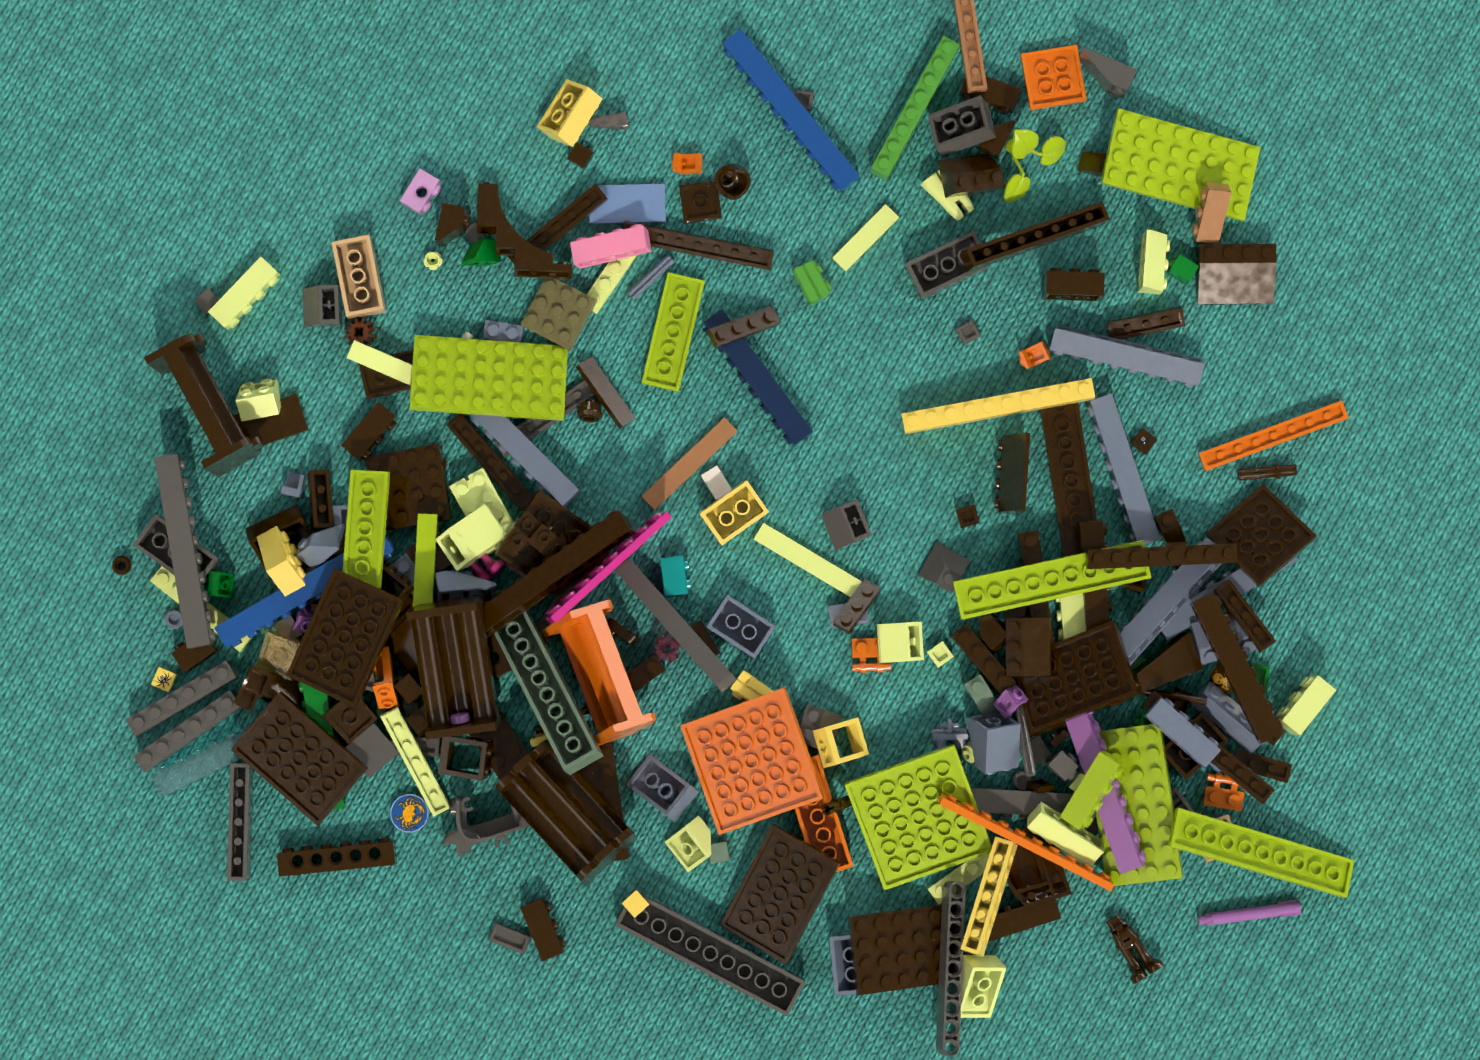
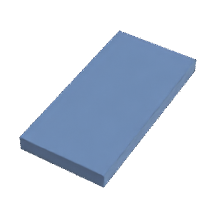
[589,184,666,225]

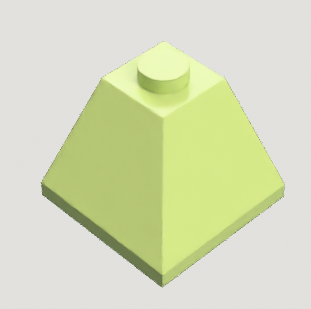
[665,815,711,872]

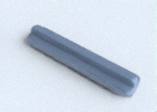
[628,255,674,299]

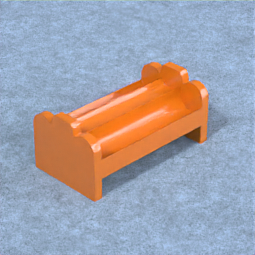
[543,600,656,746]

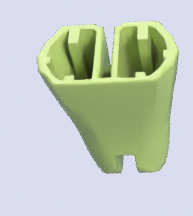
[920,170,974,221]

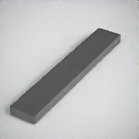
[494,380,596,458]

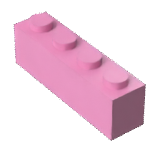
[570,224,652,269]

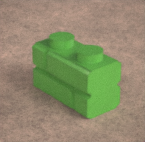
[792,260,832,306]

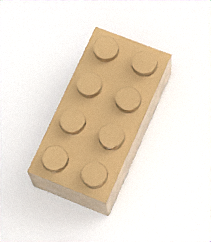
[331,235,387,320]

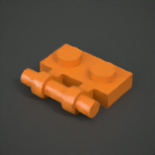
[851,638,891,673]
[1202,772,1244,811]

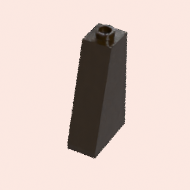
[1132,632,1203,693]

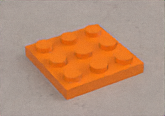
[1020,45,1087,111]

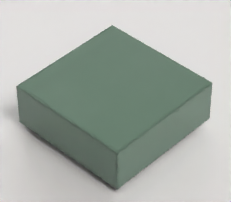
[710,841,730,864]

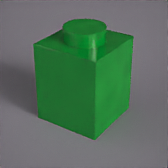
[1167,254,1199,285]

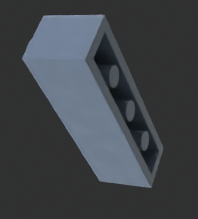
[1191,681,1261,754]
[1144,698,1221,768]

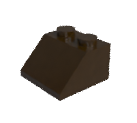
[435,203,471,247]

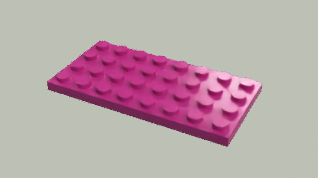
[545,512,672,624]

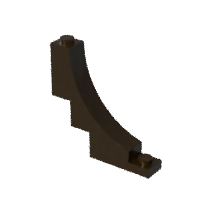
[477,182,572,279]

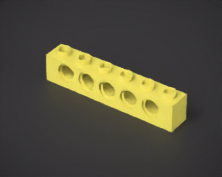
[961,837,1018,957]

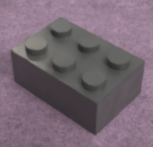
[928,95,996,157]

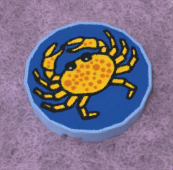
[390,794,429,832]

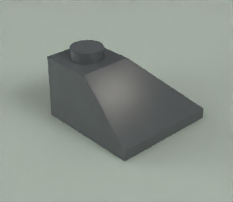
[918,542,970,594]

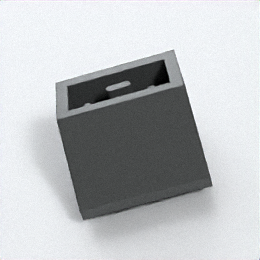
[302,285,342,328]
[821,500,872,551]

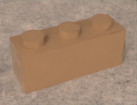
[1191,182,1231,244]

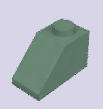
[963,674,997,715]

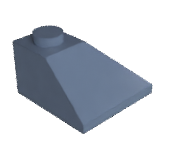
[296,524,345,570]

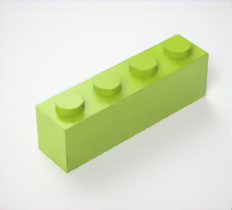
[1060,751,1124,830]

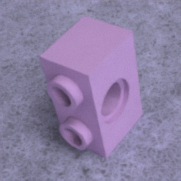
[400,169,442,216]

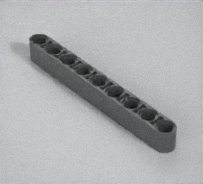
[615,557,737,693]
[936,881,966,1057]

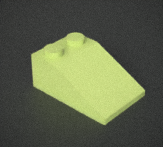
[961,955,1006,1018]

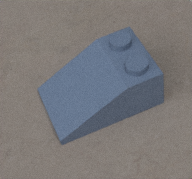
[434,571,497,603]
[626,754,698,822]

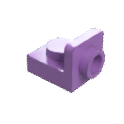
[293,604,314,633]
[994,686,1028,719]

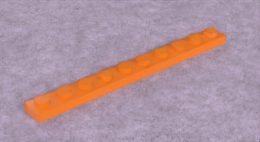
[938,793,1114,891]

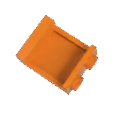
[373,646,398,709]

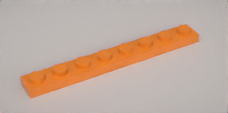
[1198,401,1349,472]

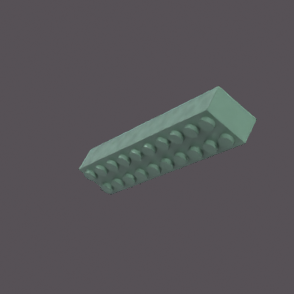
[491,598,604,775]

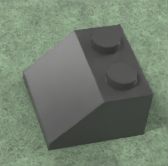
[800,704,843,748]

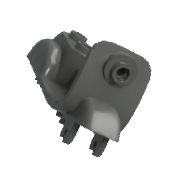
[441,796,530,857]

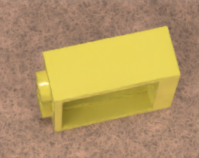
[813,718,869,768]

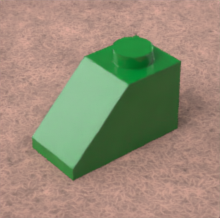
[461,236,502,266]

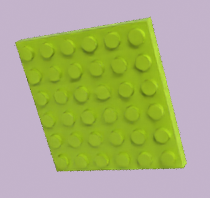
[844,744,992,890]

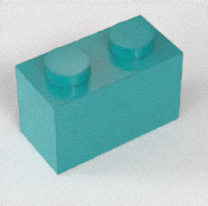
[660,555,691,597]

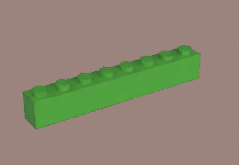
[870,36,960,181]

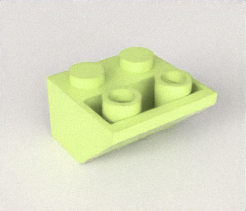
[236,379,281,421]
[877,622,924,663]

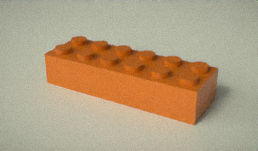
[795,755,854,872]

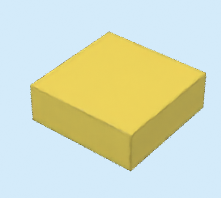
[622,890,649,918]

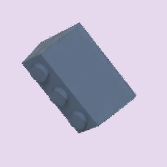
[1190,611,1257,665]
[829,933,856,996]

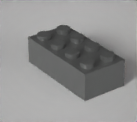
[904,231,991,301]
[133,514,222,585]

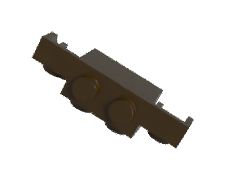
[502,510,569,590]
[233,665,306,712]

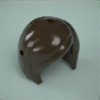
[714,163,751,200]

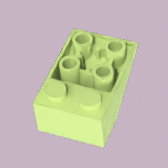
[435,504,506,571]

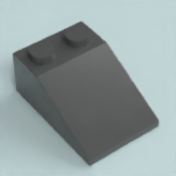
[1079,47,1136,99]

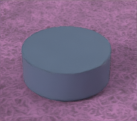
[165,610,183,629]

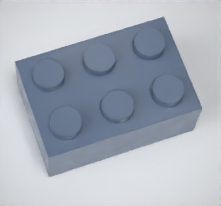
[706,595,776,659]

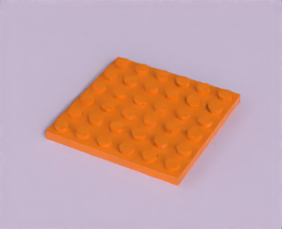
[680,687,825,835]

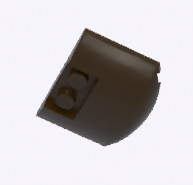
[1002,827,1072,908]

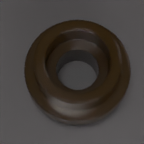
[112,556,132,575]

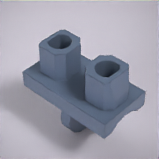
[931,717,968,749]

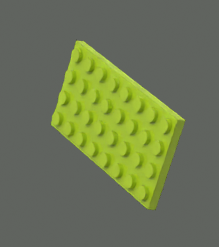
[1100,109,1261,221]
[410,335,568,421]
[1096,724,1184,886]

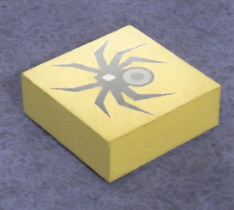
[151,667,178,692]

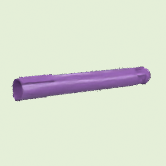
[1197,899,1301,926]

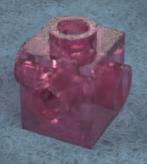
[653,635,682,663]

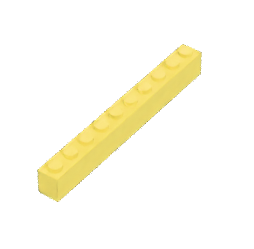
[902,378,1095,435]

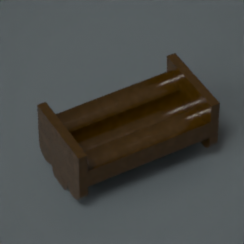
[144,333,264,477]
[406,596,502,740]
[495,739,637,887]

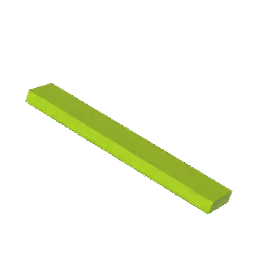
[413,514,438,606]

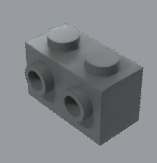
[1045,750,1079,781]

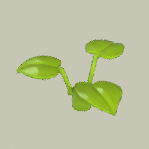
[1003,129,1066,203]

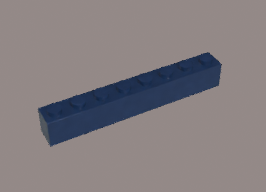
[703,309,813,447]

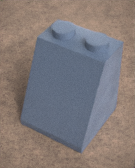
[967,711,1021,775]

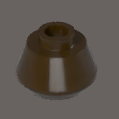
[577,399,603,423]

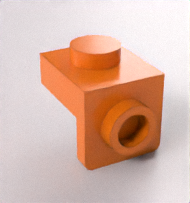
[671,152,702,175]
[1019,341,1052,369]

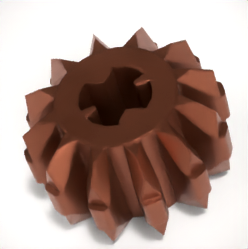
[344,317,376,346]

